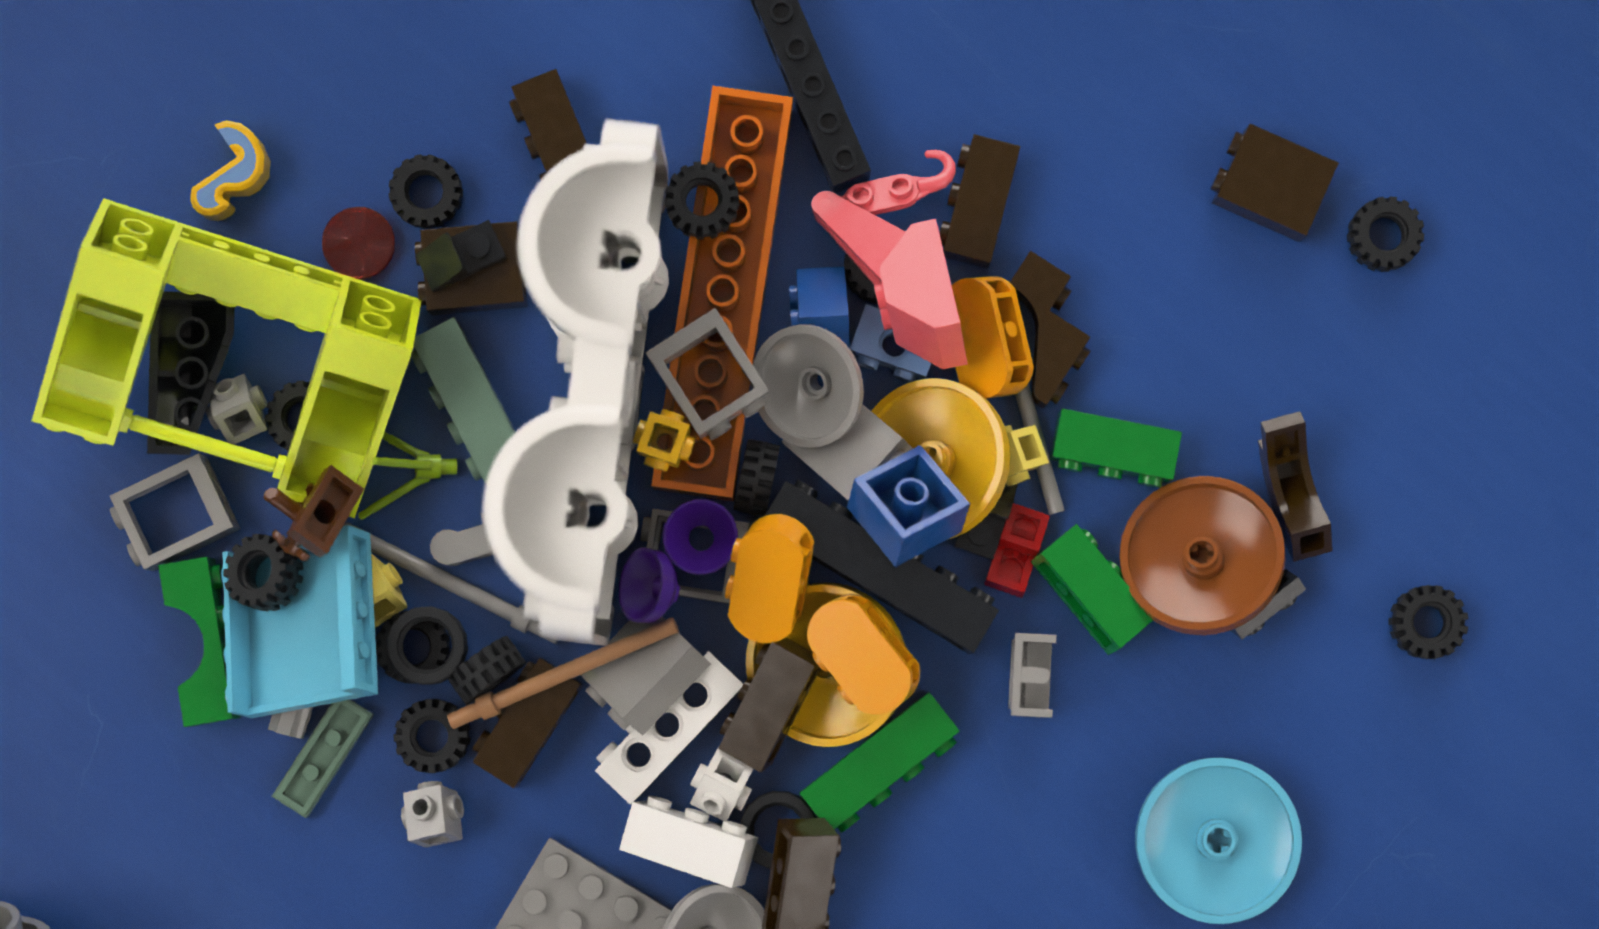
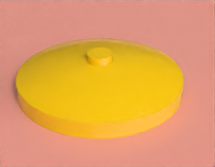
[871,378,1010,539]
[745,582,905,747]

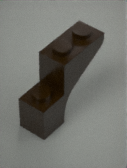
[1010,250,1091,409]

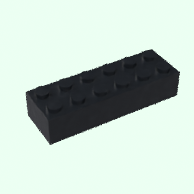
[765,480,999,654]

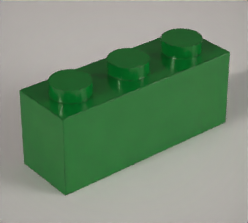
[1050,408,1182,488]
[1030,524,1153,655]

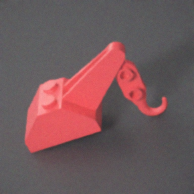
[811,150,968,370]

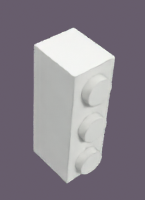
[619,796,758,888]

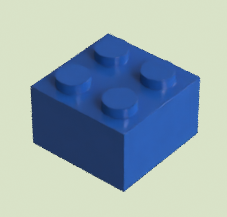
[847,445,970,567]

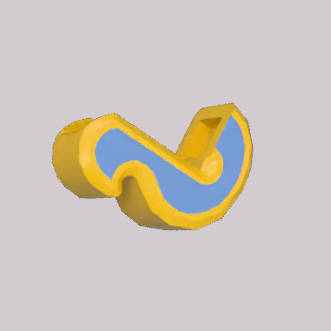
[190,120,271,221]

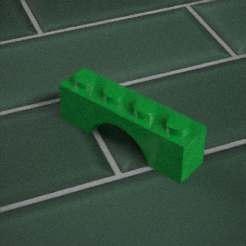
[158,557,241,727]

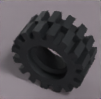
[665,161,739,240]
[1389,585,1469,659]
[393,699,471,773]

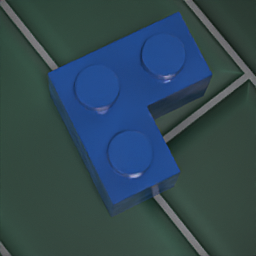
[789,266,850,382]

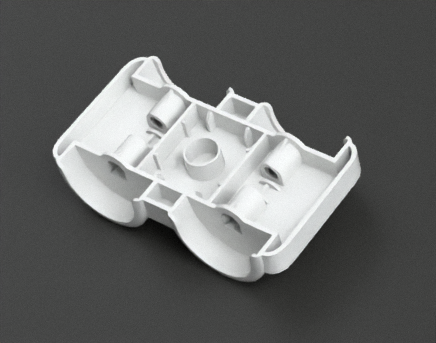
[483,119,669,646]

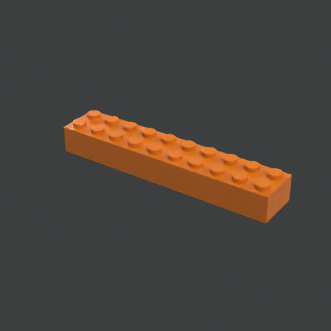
[651,85,793,502]

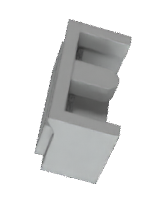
[1008,633,1056,718]

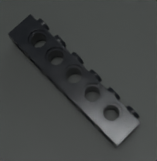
[750,0,871,194]

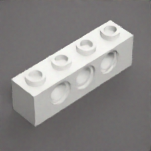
[595,651,743,805]

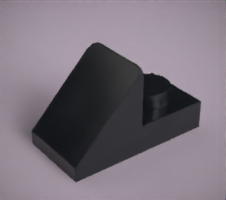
[416,220,507,293]
[954,484,1018,560]

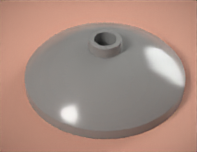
[751,324,864,448]
[663,884,765,929]

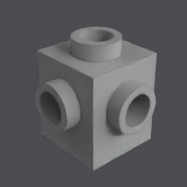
[206,373,268,444]
[401,781,464,848]

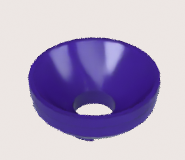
[663,499,738,575]
[619,547,680,623]

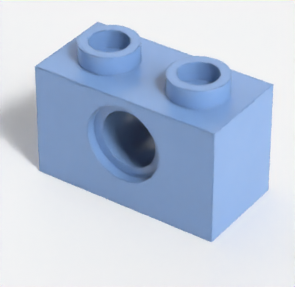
[850,304,931,383]

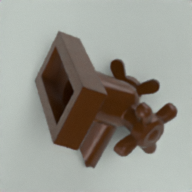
[263,465,364,561]

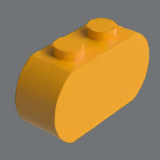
[951,276,1034,399]
[725,514,815,643]
[807,594,920,714]

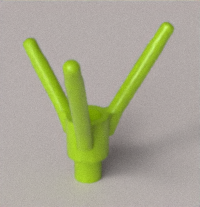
[358,432,457,520]

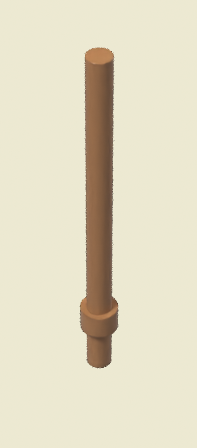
[447,617,679,729]

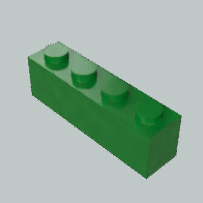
[799,692,960,833]

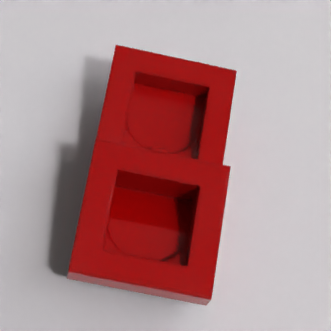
[984,503,1050,598]

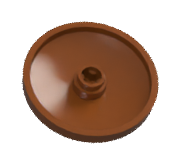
[1120,476,1286,635]

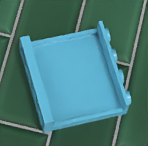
[221,525,378,718]

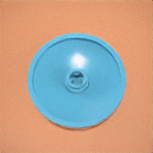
[1135,757,1302,924]

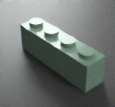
[411,317,516,483]

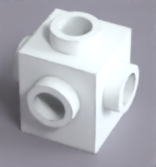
[690,747,753,821]

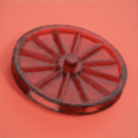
[322,207,395,279]

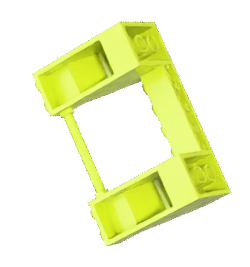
[31,198,422,518]

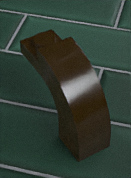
[1258,411,1333,562]

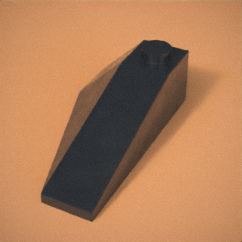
[147,291,235,455]

